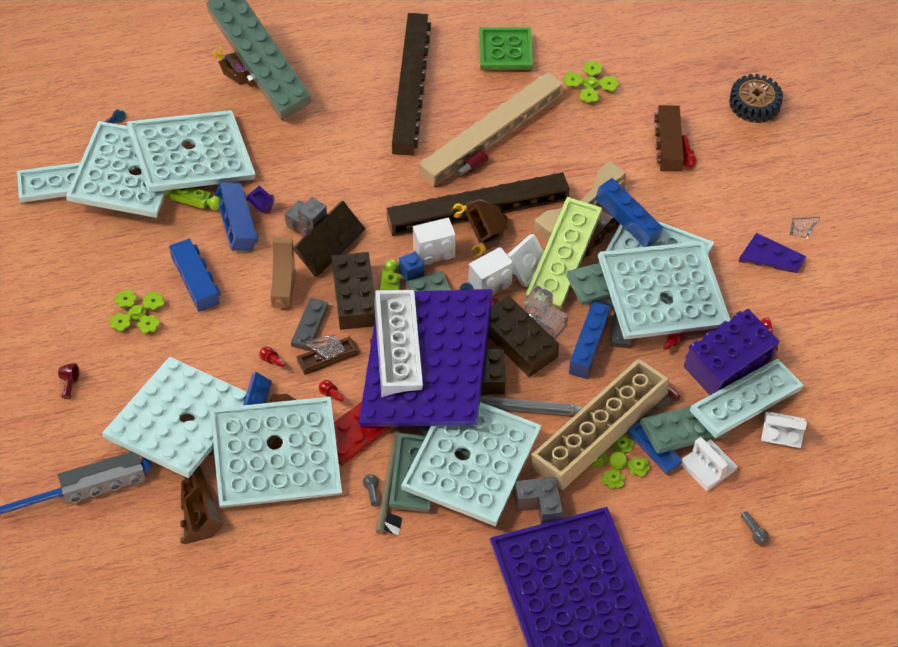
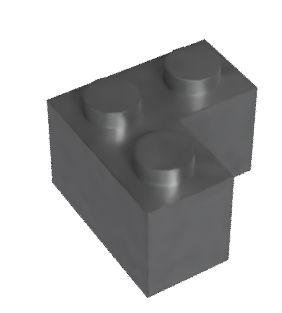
[285,197,327,237]
[514,477,563,524]

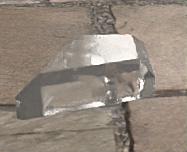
[789,217,820,238]
[306,335,345,359]

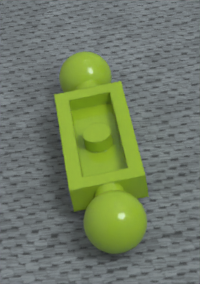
[165,187,221,211]
[379,259,401,291]

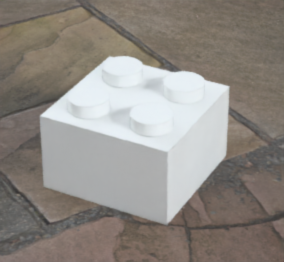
[413,218,455,265]
[468,247,513,296]

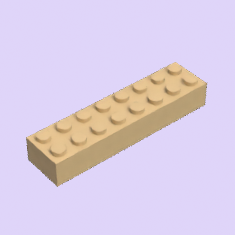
[531,358,668,490]

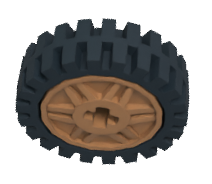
[729,74,783,123]

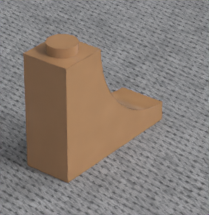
[271,236,296,309]

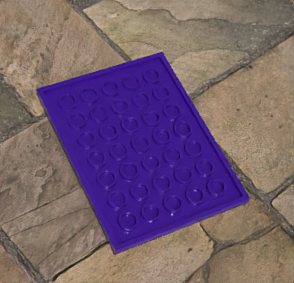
[359,289,493,427]
[490,507,663,647]

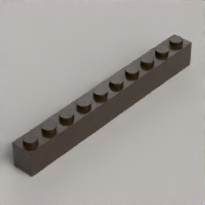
[392,13,431,156]
[386,172,570,236]

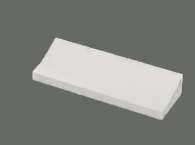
[374,290,423,397]

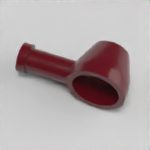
[58,363,79,399]

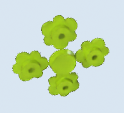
[563,61,619,103]
[109,289,164,334]
[590,435,650,489]

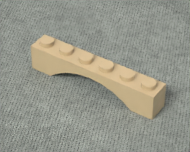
[534,161,626,243]

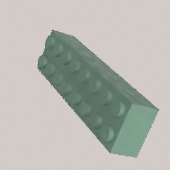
[206,0,311,120]

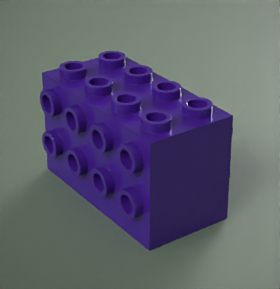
[683,308,780,395]

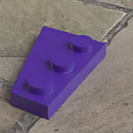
[739,233,806,273]

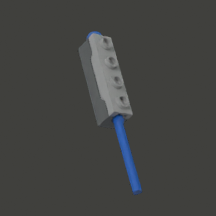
[0,452,152,515]

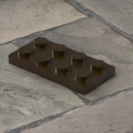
[293,201,366,277]

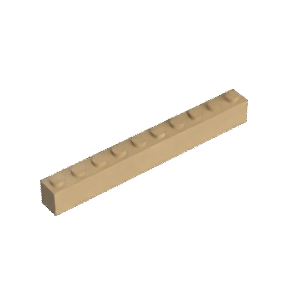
[419,72,563,187]

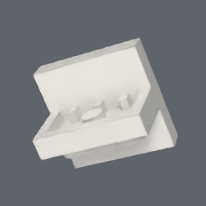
[507,234,544,287]
[761,411,807,448]
[681,437,738,491]

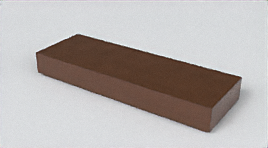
[296,337,358,375]

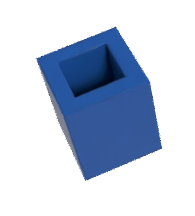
[399,251,424,283]

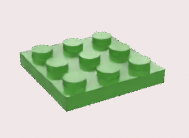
[479,27,533,70]

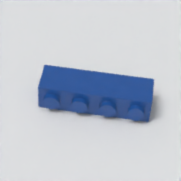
[595,178,664,247]
[215,182,258,251]
[169,238,221,312]
[569,301,611,379]

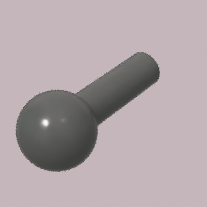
[363,474,379,507]
[741,511,769,545]

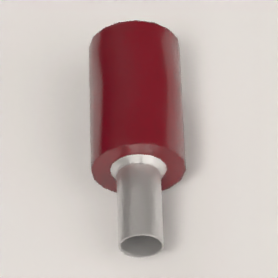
[457,149,488,176]

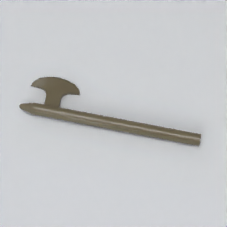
[376,426,418,534]

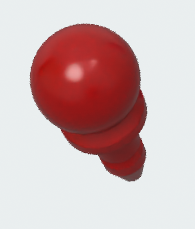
[682,135,697,168]
[663,332,685,350]
[259,346,285,367]
[319,380,344,402]

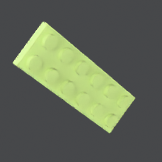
[526,197,602,309]

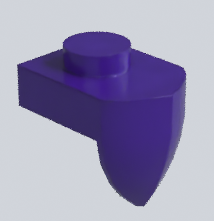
[246,186,275,213]

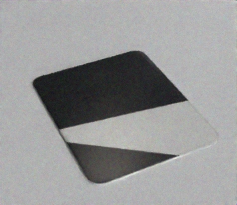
[384,513,402,535]

